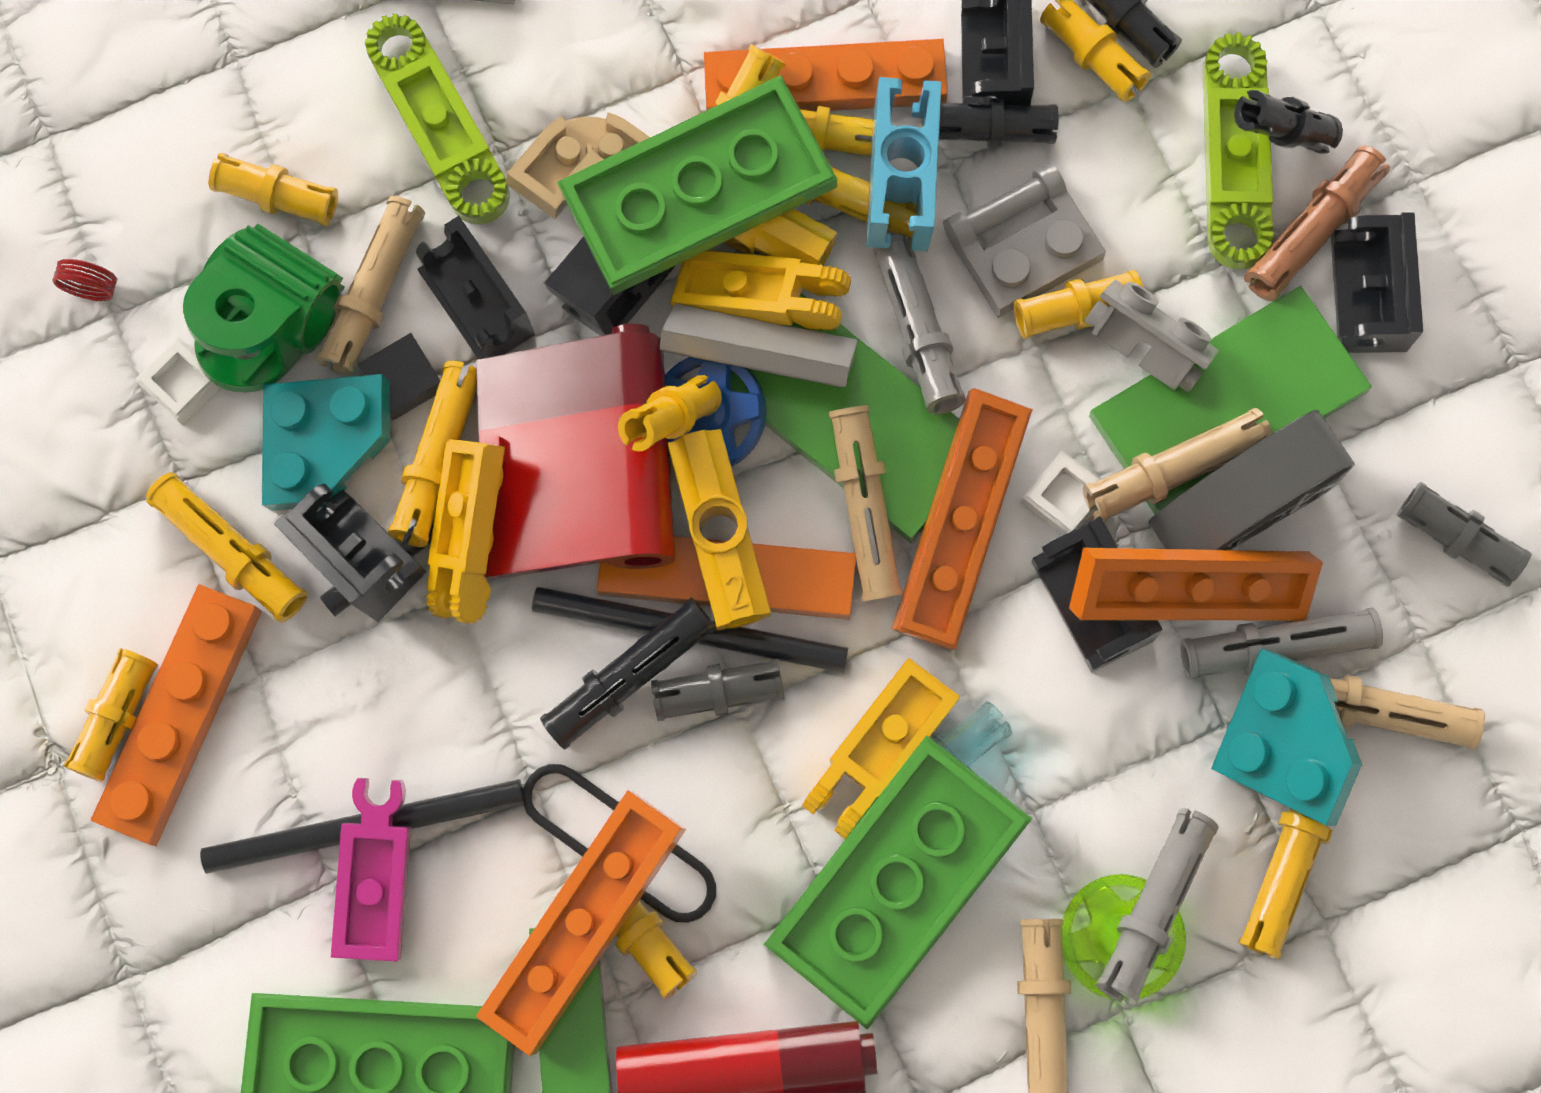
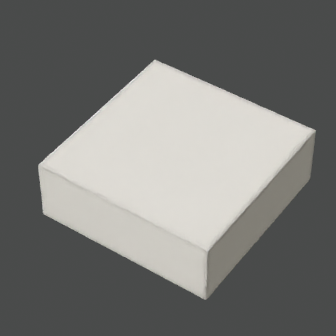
[135,337,221,426]
[1021,451,1099,536]

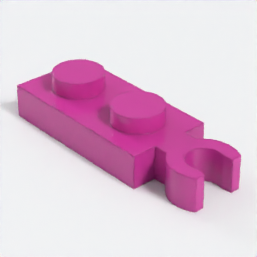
[330,777,411,962]

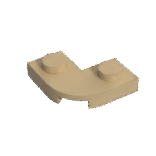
[506,112,650,219]

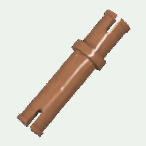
[1244,145,1390,301]

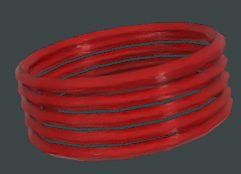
[52,259,118,301]

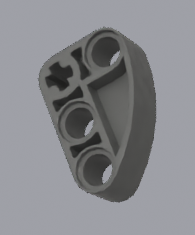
[1148,410,1355,550]

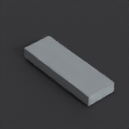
[660,303,858,388]

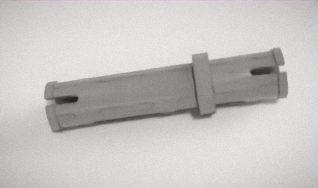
[873,234,966,415]
[1180,607,1383,680]
[1096,808,1219,1006]

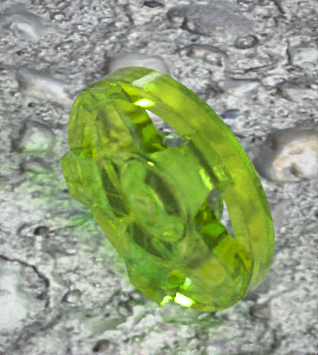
[1062,874,1186,1001]

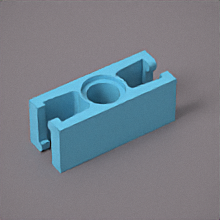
[866,77,941,252]

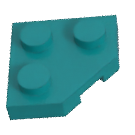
[262,374,390,511]
[1211,649,1362,826]

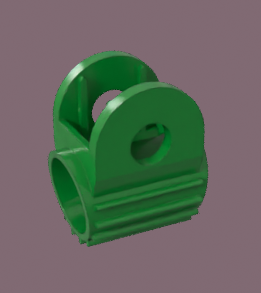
[183,224,345,393]

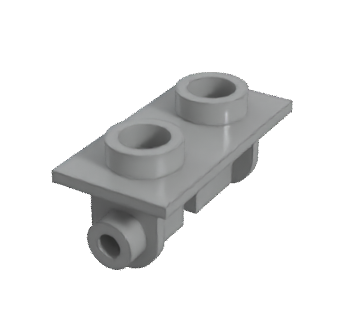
[1085,279,1219,393]

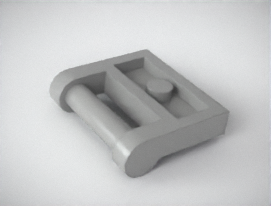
[943,163,1106,318]

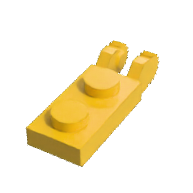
[670,251,852,331]
[425,439,505,624]
[802,658,960,839]

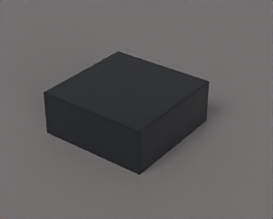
[358,333,440,421]

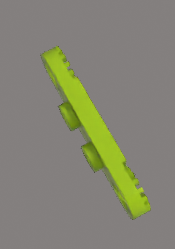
[365,13,510,225]
[1202,32,1274,269]

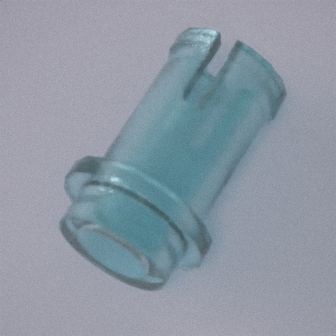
[932,701,1012,768]

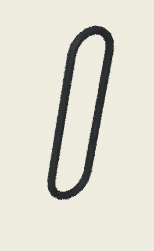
[523,764,716,923]

